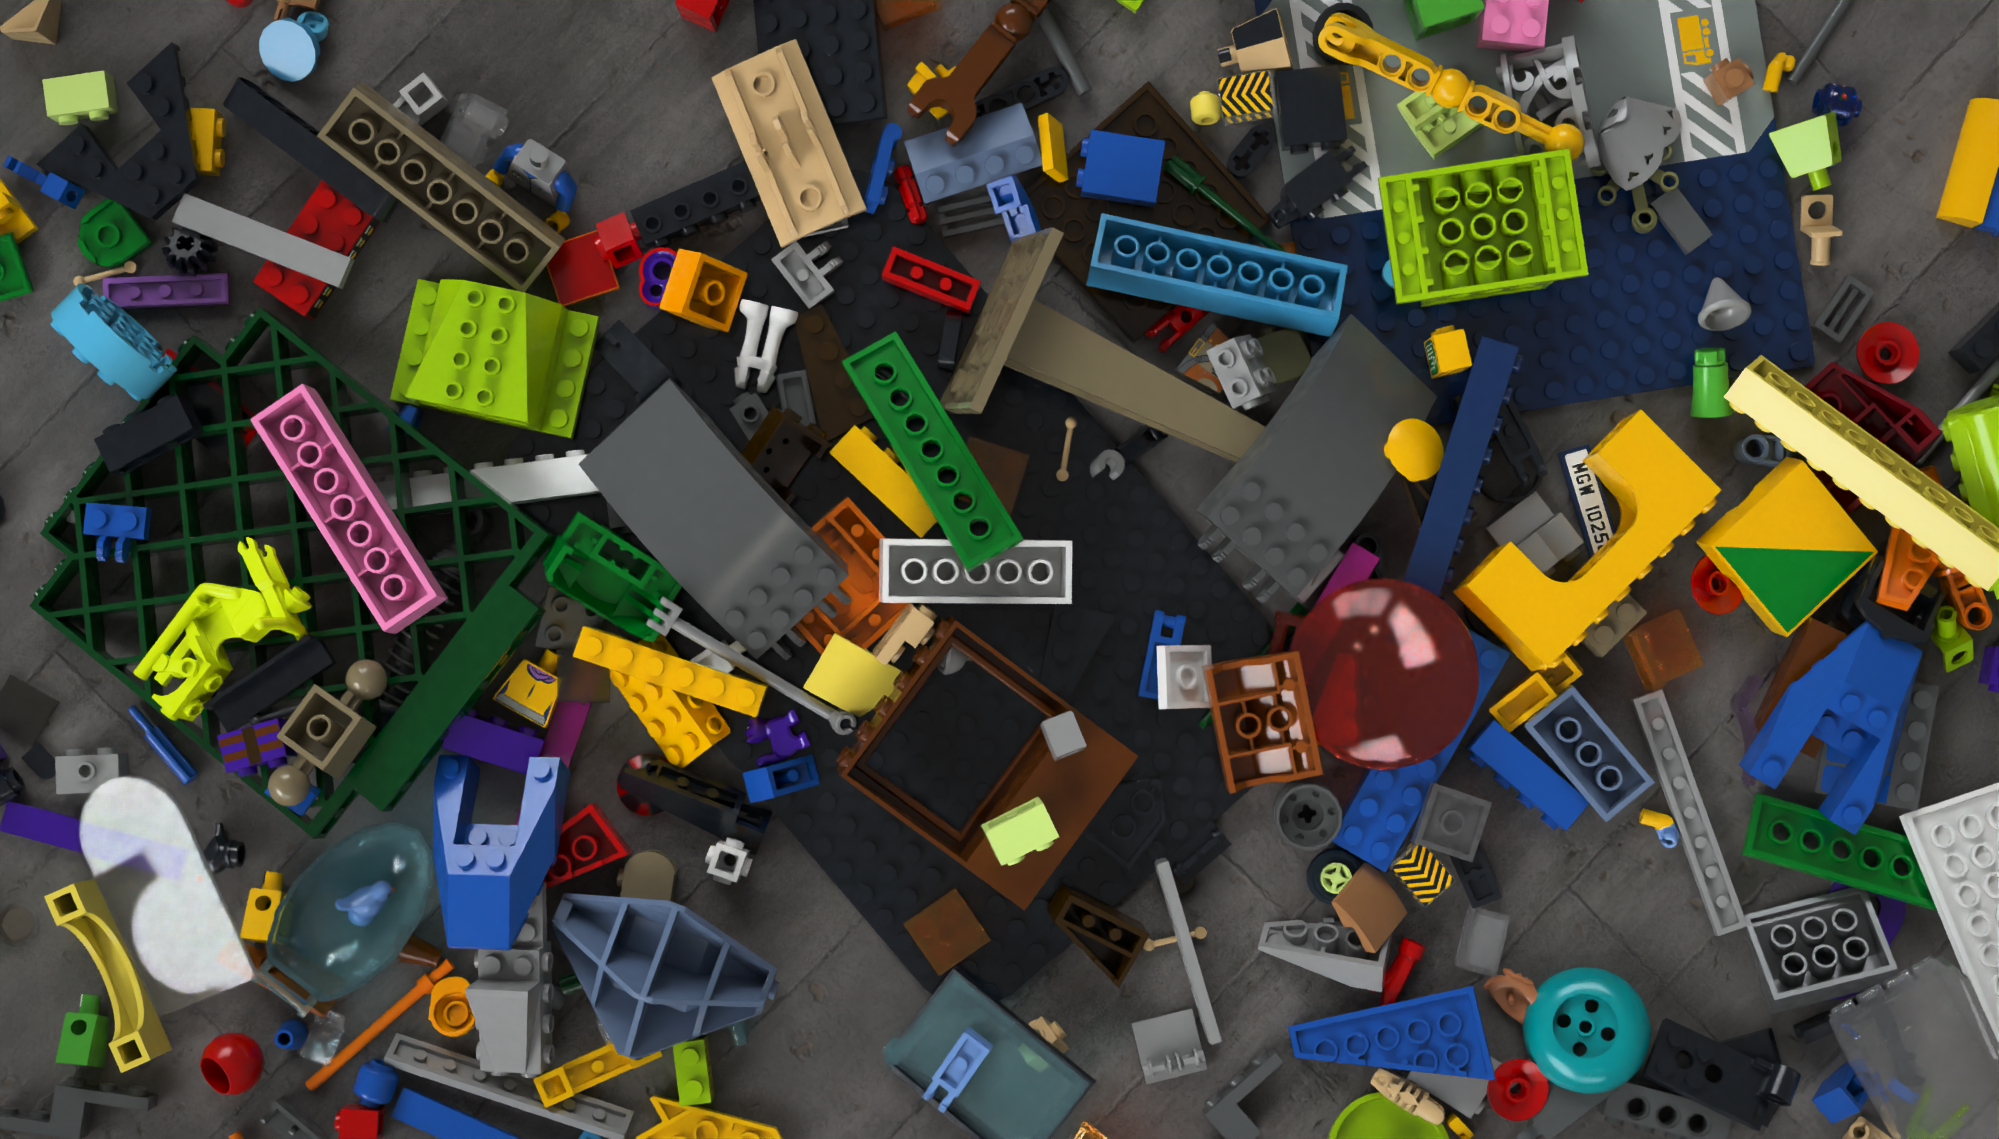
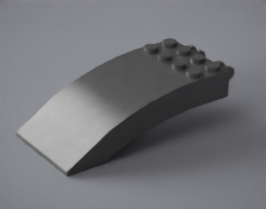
[1196,314,1437,603]
[579,378,852,660]

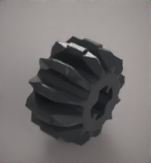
[161,227,218,277]

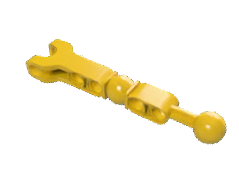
[1318,12,1585,161]

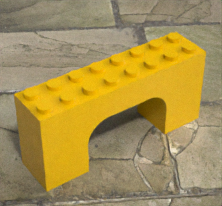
[1452,409,1721,672]

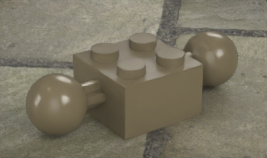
[268,659,387,806]

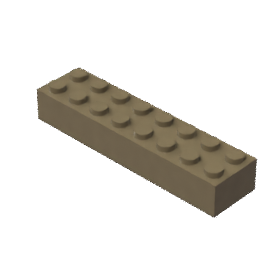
[317,81,565,292]

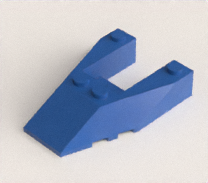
[1739,620,1923,835]
[433,755,570,950]

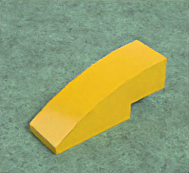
[1488,649,1583,733]

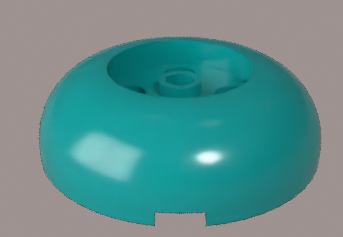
[1523,967,1651,1094]

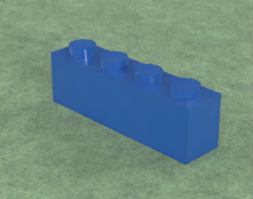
[1465,720,1589,831]

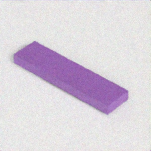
[103,273,231,310]

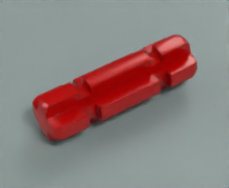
[894,165,928,225]

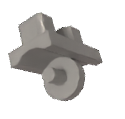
[1529,78,1587,127]

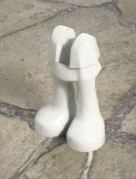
[734,299,798,393]

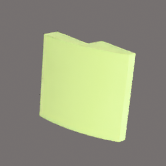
[1397,91,1484,160]

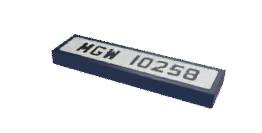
[1557,444,1616,559]

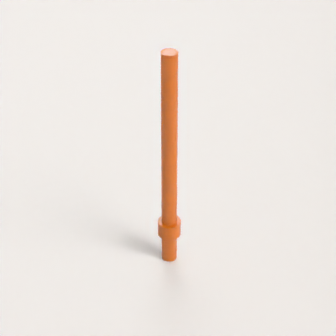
[305,958,455,1092]

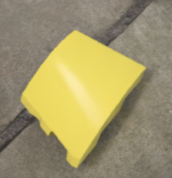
[803,633,903,717]

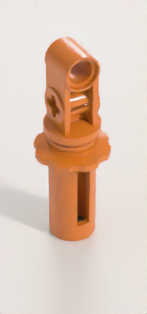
[1919,465,1992,630]

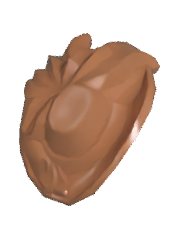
[1483,968,1538,1025]

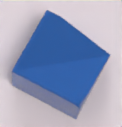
[385,404,424,440]

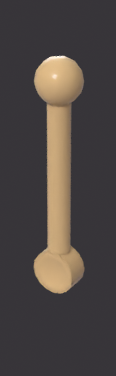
[73,261,138,286]
[1056,417,1077,481]
[1143,926,1207,951]

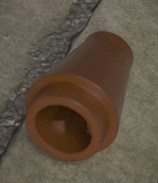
[393,932,442,968]

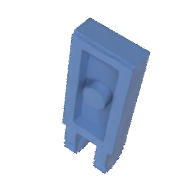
[922,1027,994,1113]

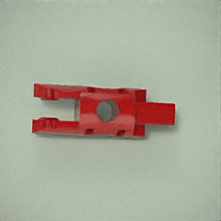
[1145,305,1209,354]

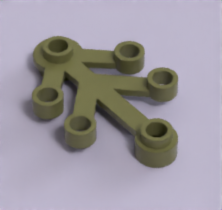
[1590,144,1679,234]

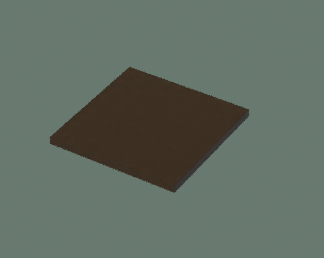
[1025,81,1271,344]

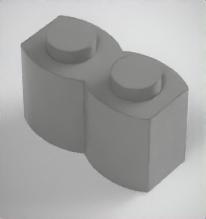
[1515,512,1584,577]

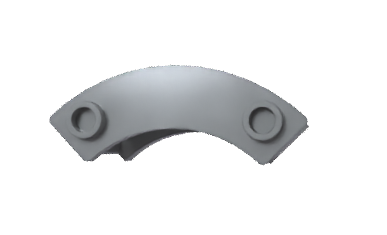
[1496,35,1601,168]

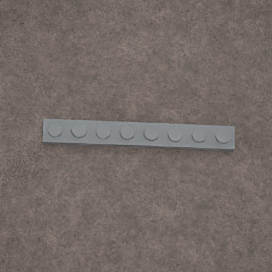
[1630,689,1748,936]
[384,1033,634,1139]

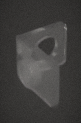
[300,1011,346,1066]

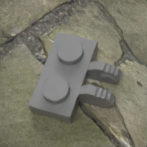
[771,241,843,310]

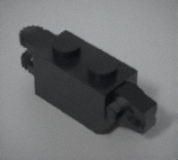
[1267,146,1368,229]

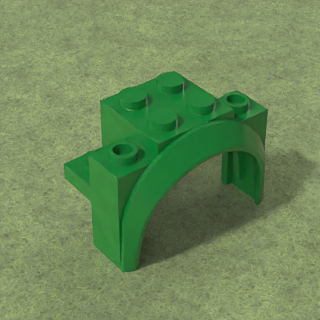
[541,511,682,642]

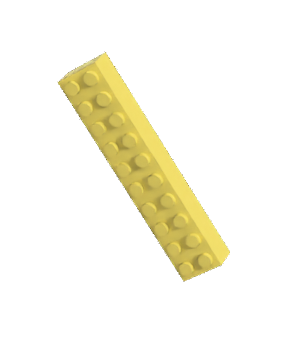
[1724,355,1999,591]

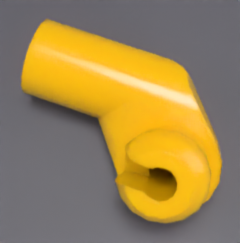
[1762,52,1795,93]

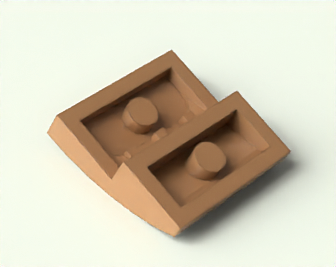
[1331,863,1407,953]

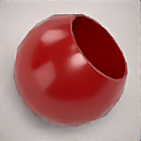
[200,1033,265,1095]

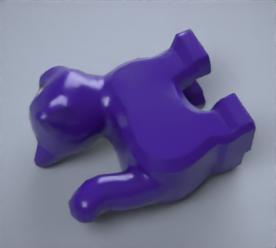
[745,709,810,768]

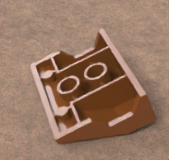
[1202,650,1323,794]

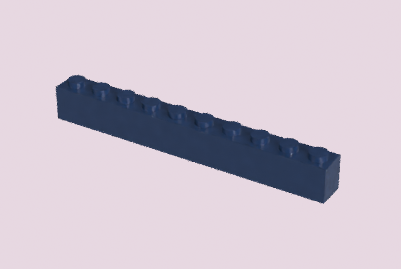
[1385,336,1523,651]

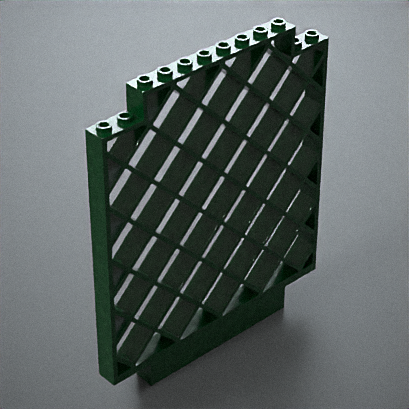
[30,308,556,839]

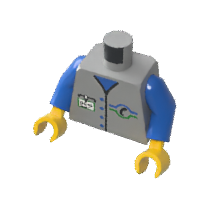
[485,139,577,233]

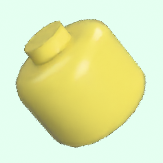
[1190,91,1222,125]

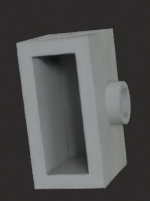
[55,747,129,794]

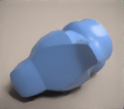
[335,881,396,926]

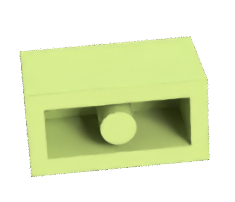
[42,70,119,125]
[981,797,1059,866]

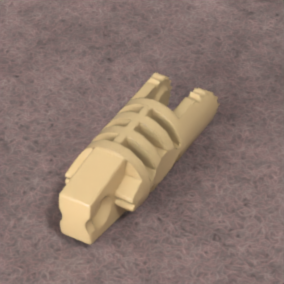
[1370,1067,1445,1125]

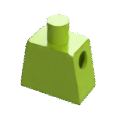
[1769,111,1842,191]

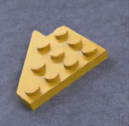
[635,1094,783,1139]

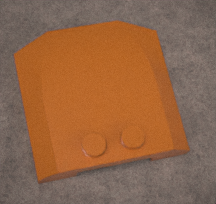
[794,496,908,655]

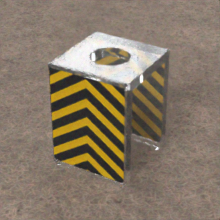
[1217,70,1277,125]
[1388,840,1456,907]

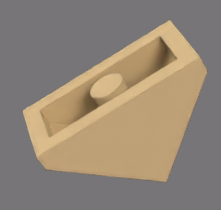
[0,0,62,45]

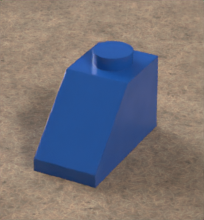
[742,754,820,803]
[1812,1052,1880,1124]

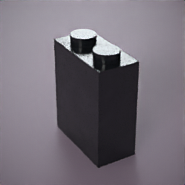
[1273,65,1347,155]

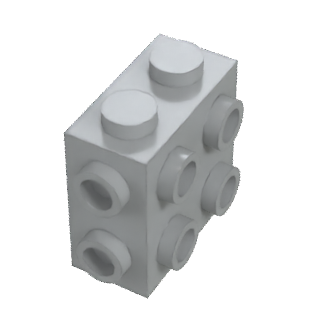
[1206,334,1276,411]

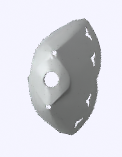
[1597,96,1681,191]

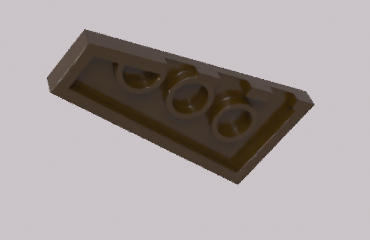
[795,304,874,441]

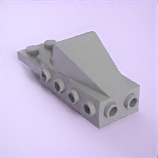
[466,882,555,1078]

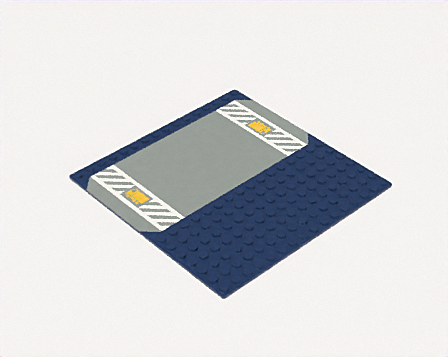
[1254,0,1815,426]

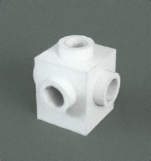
[705,837,753,885]

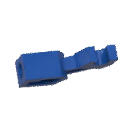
[3,155,85,209]

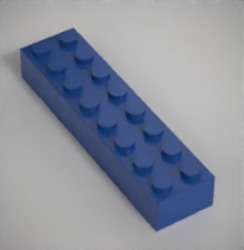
[1332,622,1510,872]

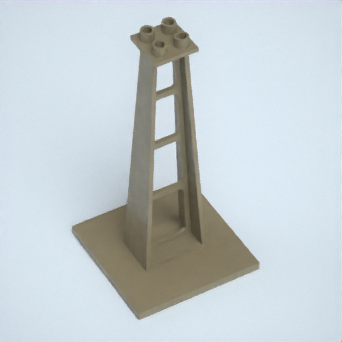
[940,227,1265,463]

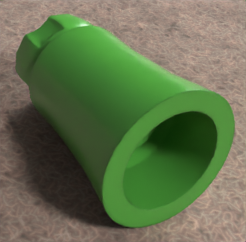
[1689,347,1734,418]

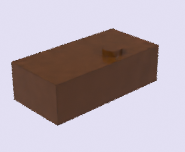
[1750,617,1848,758]

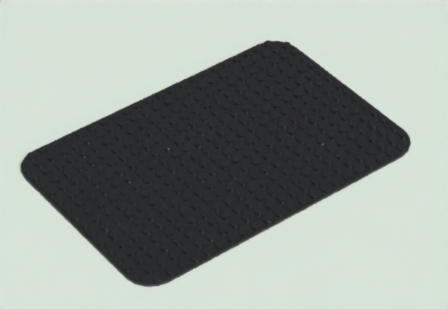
[507,169,1317,1009]

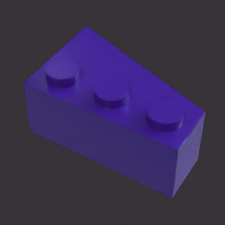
[441,709,544,775]

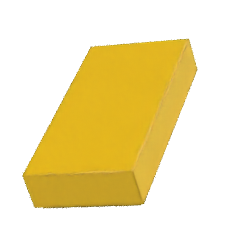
[1038,113,1068,183]

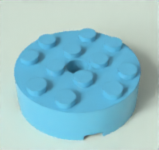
[50,284,177,401]

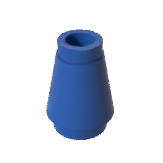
[274,1019,308,1050]

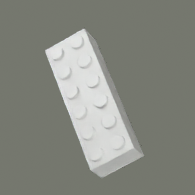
[879,538,1072,604]

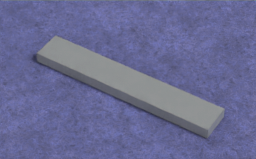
[172,193,355,289]
[1154,857,1222,1045]

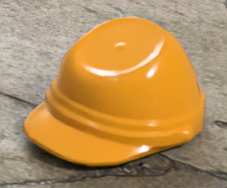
[428,976,475,1037]

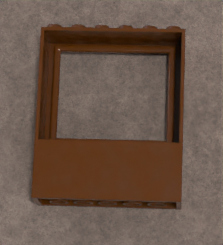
[836,616,1139,911]

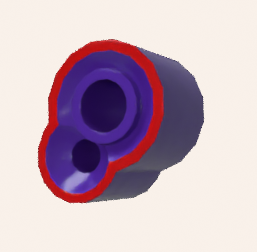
[639,247,677,311]

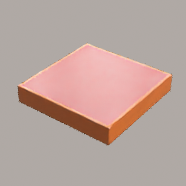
[547,230,621,307]

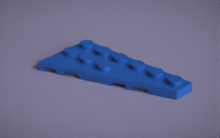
[1288,986,1496,1081]

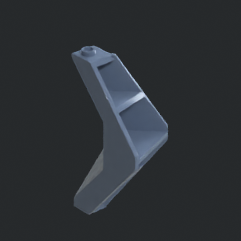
[552,893,780,1060]

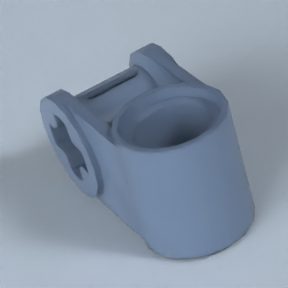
[1733,434,1793,468]

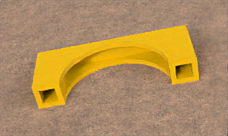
[573,626,769,717]

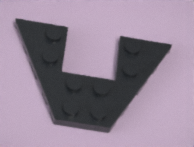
[37,42,202,220]

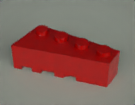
[543,802,633,889]

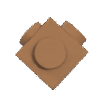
[1703,58,1755,107]

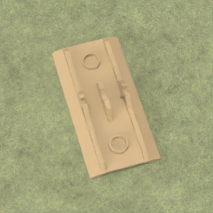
[712,39,867,248]

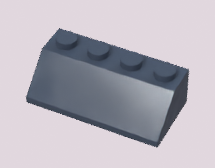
[903,103,1042,204]
[1523,684,1655,822]

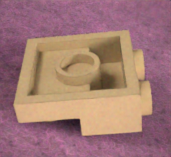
[872,603,937,666]

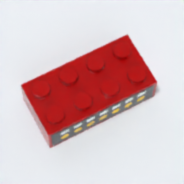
[253,180,381,321]

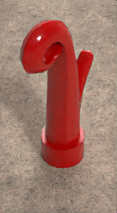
[1370,937,1427,1006]

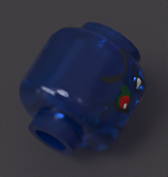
[1812,83,1862,127]

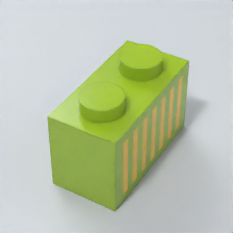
[673,1035,715,1106]

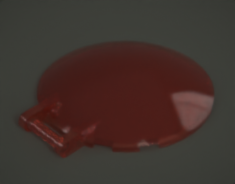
[1268,578,1479,770]

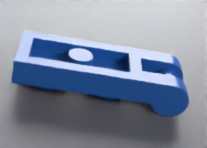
[864,123,902,214]
[1138,610,1186,700]

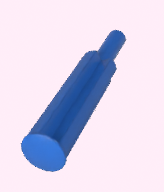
[128,705,199,785]

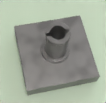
[1411,782,1492,862]

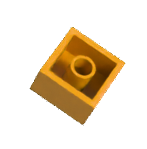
[659,249,748,332]

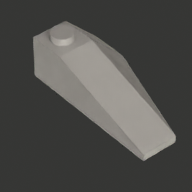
[1258,917,1393,992]

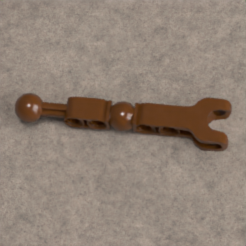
[907,0,1052,147]

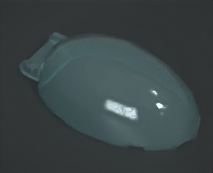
[251,821,433,1018]

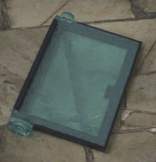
[882,966,1096,1139]

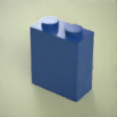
[1076,130,1165,208]

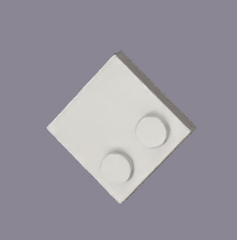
[1156,645,1212,709]

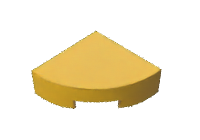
[1445,1112,1474,1139]

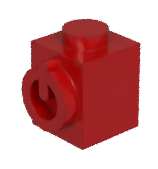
[593,212,644,269]

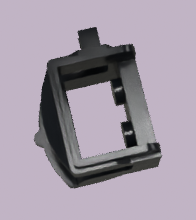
[1835,555,1945,645]

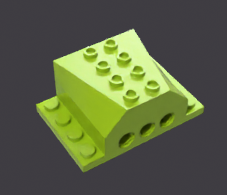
[1378,148,1589,307]
[390,279,601,439]

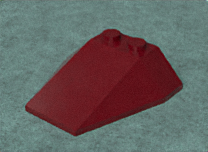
[1805,362,1943,516]

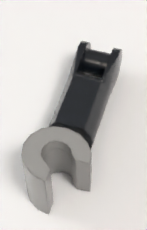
[1090,426,1168,481]

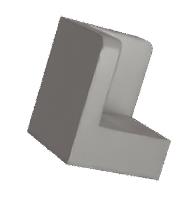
[1040,711,1087,761]

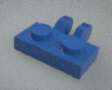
[83,503,152,563]

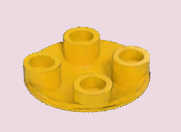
[1384,418,1444,482]

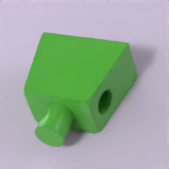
[55,994,110,1068]

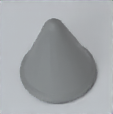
[1698,277,1752,331]

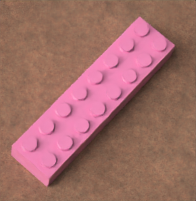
[250,383,448,634]

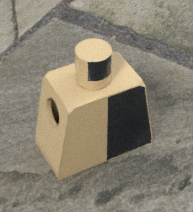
[1217,8,1295,75]

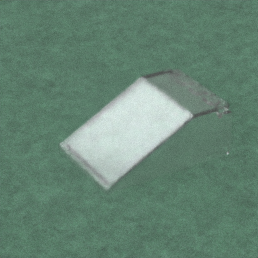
[1828,955,1999,1139]

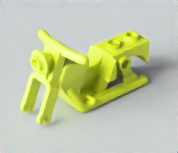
[133,537,312,722]

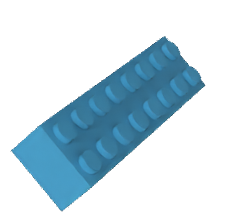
[1086,213,1348,337]

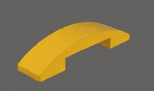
[533,1043,662,1108]

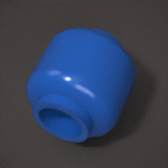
[353,1058,400,1108]

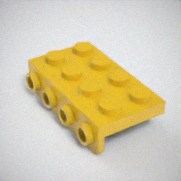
[606,633,730,768]

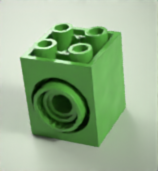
[1402,0,1485,41]

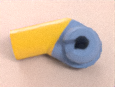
[1639,808,1680,848]

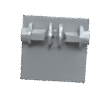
[1131,1008,1207,1085]

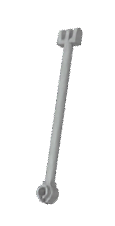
[646,597,857,735]

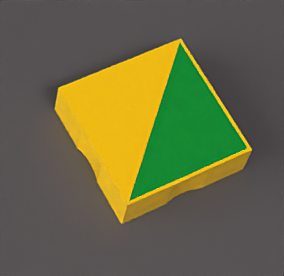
[1696,457,1878,637]

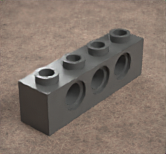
[1597,1080,1732,1139]

